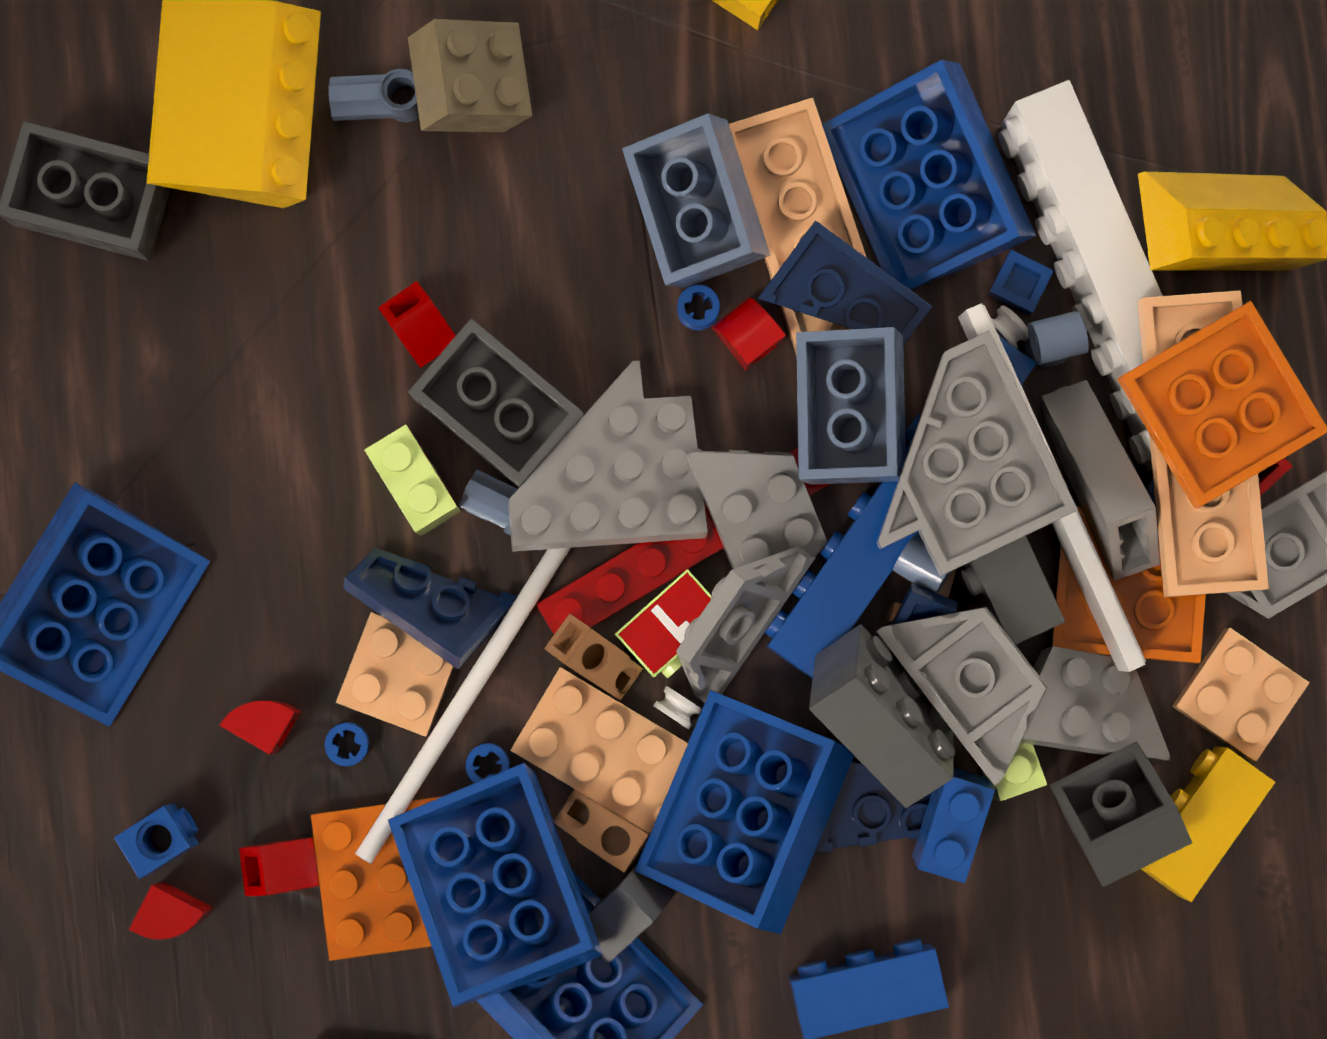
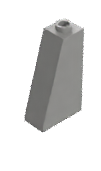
[1041,380,1160,581]

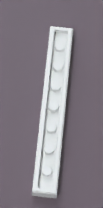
[958,303,1146,672]

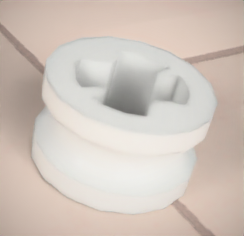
[991,305,1029,349]
[653,686,702,729]

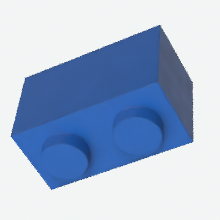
[912,767,995,883]

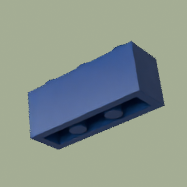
[788,938,949,1039]

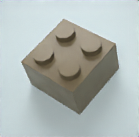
[408,19,532,132]

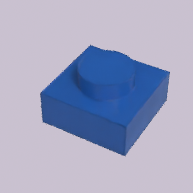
[987,250,1054,316]

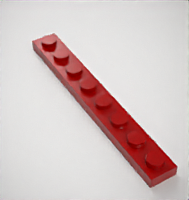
[536,448,831,634]

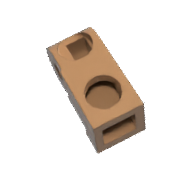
[544,613,643,700]
[553,789,650,873]

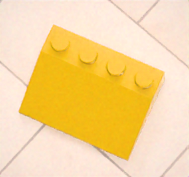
[147,0,321,208]

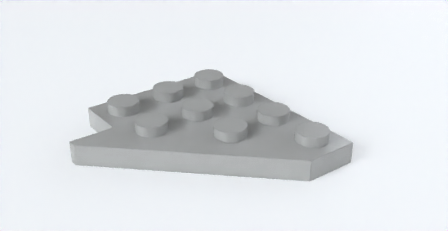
[877,331,1078,576]
[508,361,708,552]

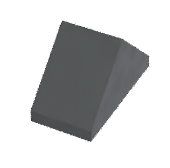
[588,861,676,963]

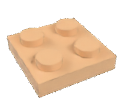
[336,612,454,737]
[1172,627,1310,762]

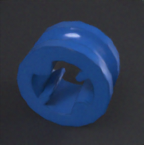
[677,285,720,331]
[324,722,370,767]
[466,743,510,783]

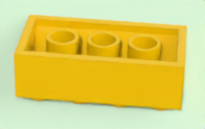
[1138,171,1327,271]

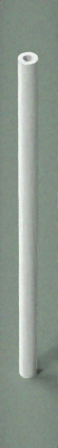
[355,548,571,864]

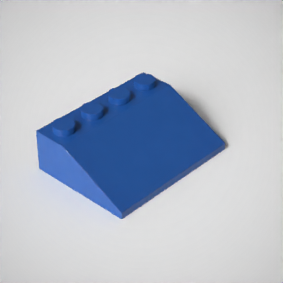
[822,60,1036,291]
[0,482,211,727]
[635,690,854,934]
[388,763,603,1007]
[476,871,703,1039]

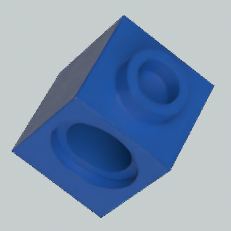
[114,803,199,879]

